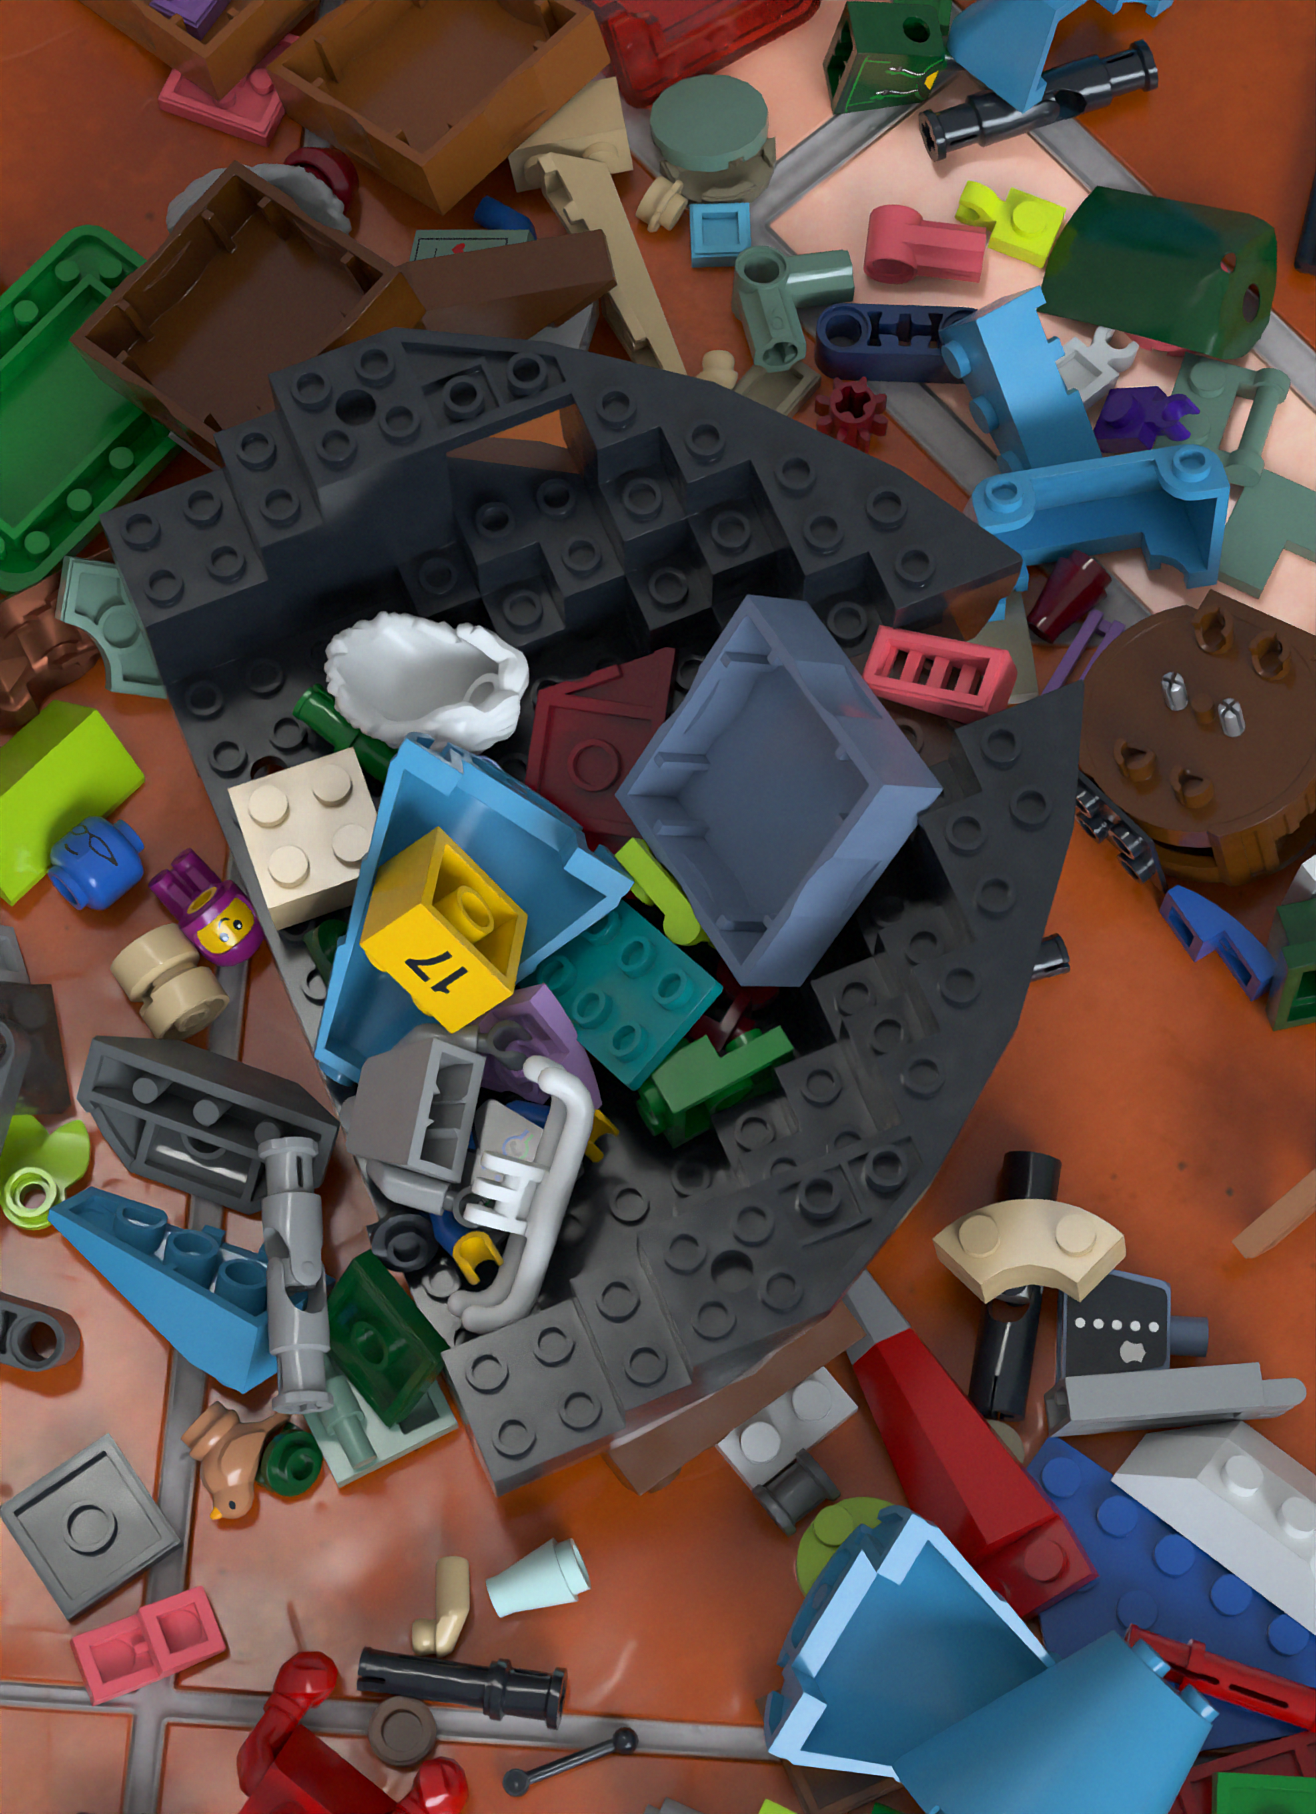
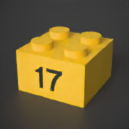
[359,826,528,1034]

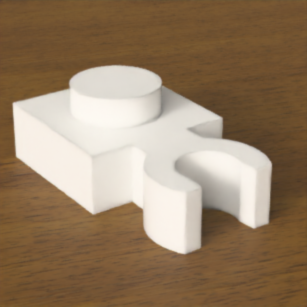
[1055,326,1139,410]

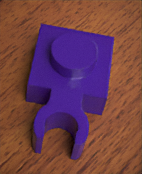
[1093,386,1200,453]

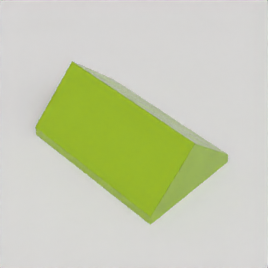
[0,699,145,907]

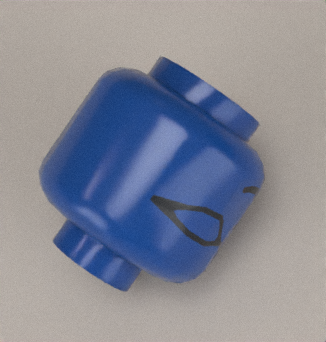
[47,816,144,910]

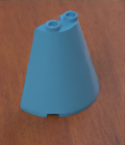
[891,1630,1220,1814]

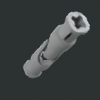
[258,1137,334,1414]

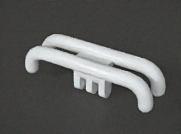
[448,1055,595,1334]

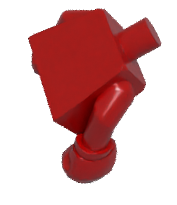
[236,1651,469,1814]

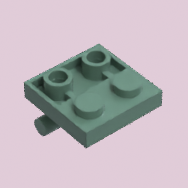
[303,1352,459,1488]

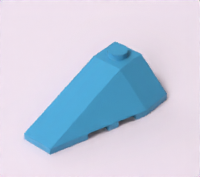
[47,1187,336,1394]

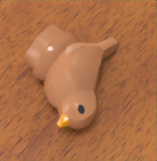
[180,1401,291,1520]

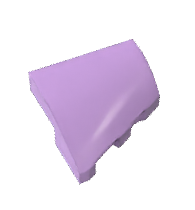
[467,983,602,1110]

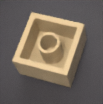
[228,747,377,931]

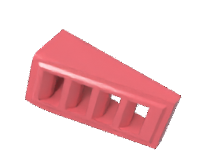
[862,625,1017,724]

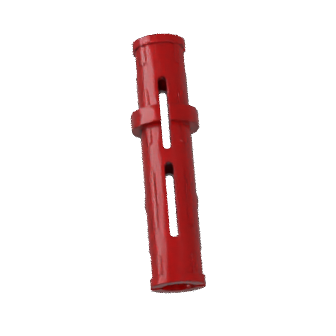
[1123,1623,1316,1734]

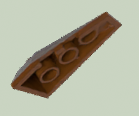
[396,229,617,340]

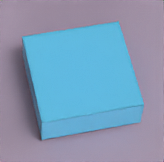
[689,202,751,268]

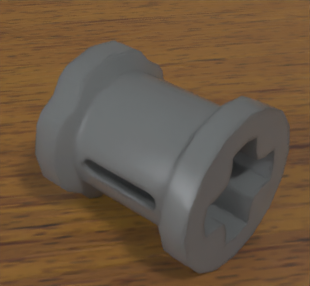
[751,1448,841,1538]

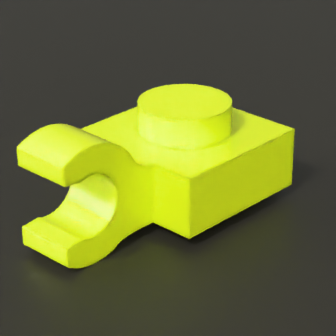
[955,181,1067,269]

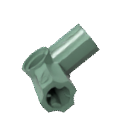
[731,245,855,373]

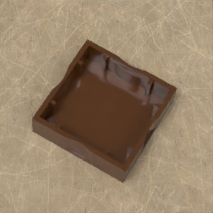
[69,160,427,468]

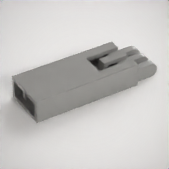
[1044,1362,1306,1437]

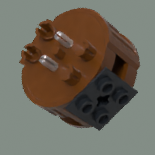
[1075,589,1316,895]

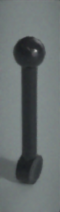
[502,1727,639,1797]

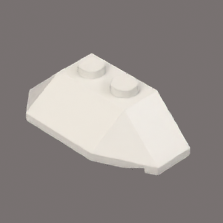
[1110,1420,1316,1636]

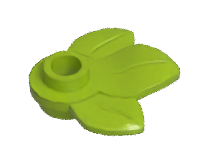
[0,1106,91,1230]

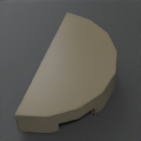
[660,137,776,205]

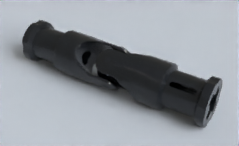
[918,39,1159,162]

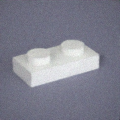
[715,1366,858,1490]

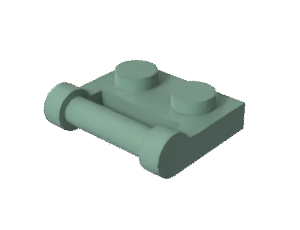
[1153,352,1291,487]

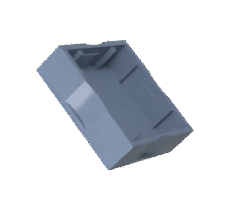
[615,594,943,987]

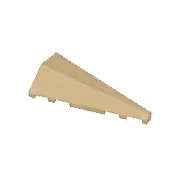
[537,152,688,376]

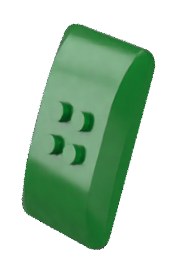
[0,224,184,596]

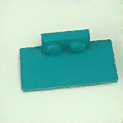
[517,899,723,1090]

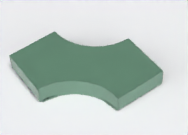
[54,555,167,699]

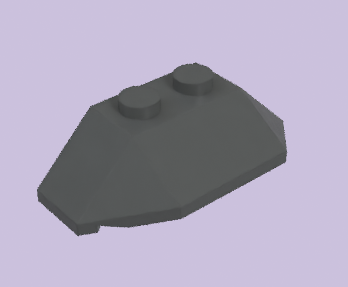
[76,1035,341,1215]

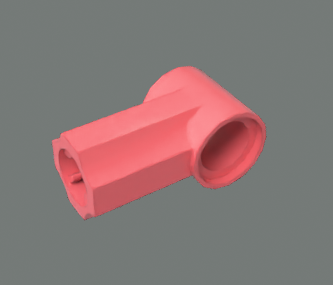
[863,204,986,284]

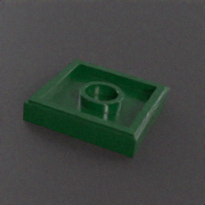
[327,1249,451,1429]

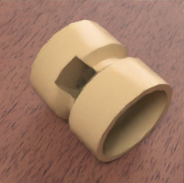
[110,923,230,1041]

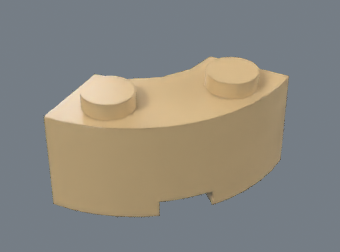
[932,1199,1126,1304]

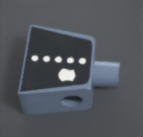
[1055,1269,1209,1385]

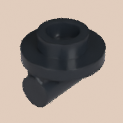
[366,1209,439,1272]

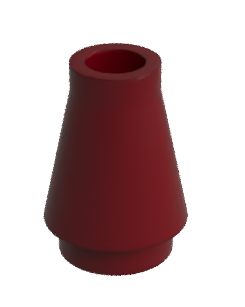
[1026,550,1112,644]

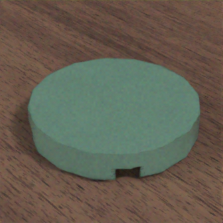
[649,74,769,172]

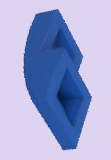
[1159,885,1277,1002]

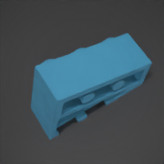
[939,285,1103,474]

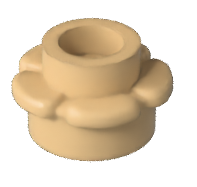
[635,175,688,232]

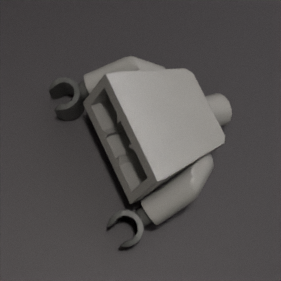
[340,1020,533,1232]

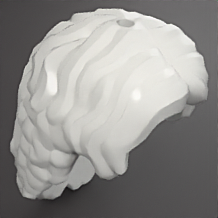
[324,611,529,755]

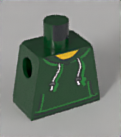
[823,1,966,115]

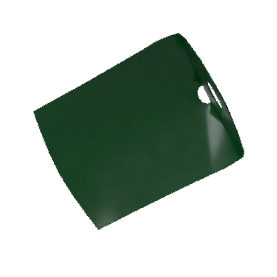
[1036,186,1277,360]

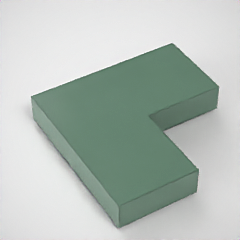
[1217,469,1316,599]

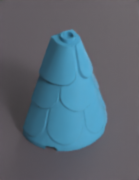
[314,732,634,1087]
[764,1505,1063,1782]

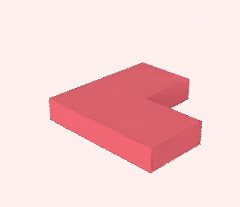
[158,33,299,148]

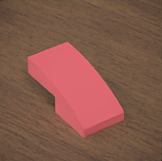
[70,1585,226,1707]

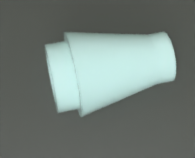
[486,1538,591,1618]

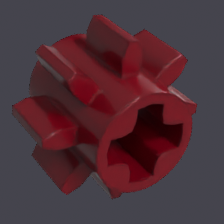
[814,377,888,454]

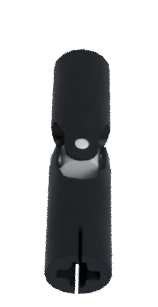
[968,1151,1062,1422]

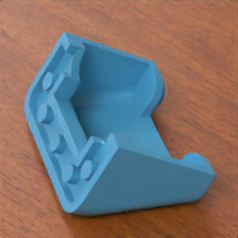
[946,0,1174,114]
[962,444,1230,622]

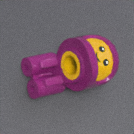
[148,848,264,967]

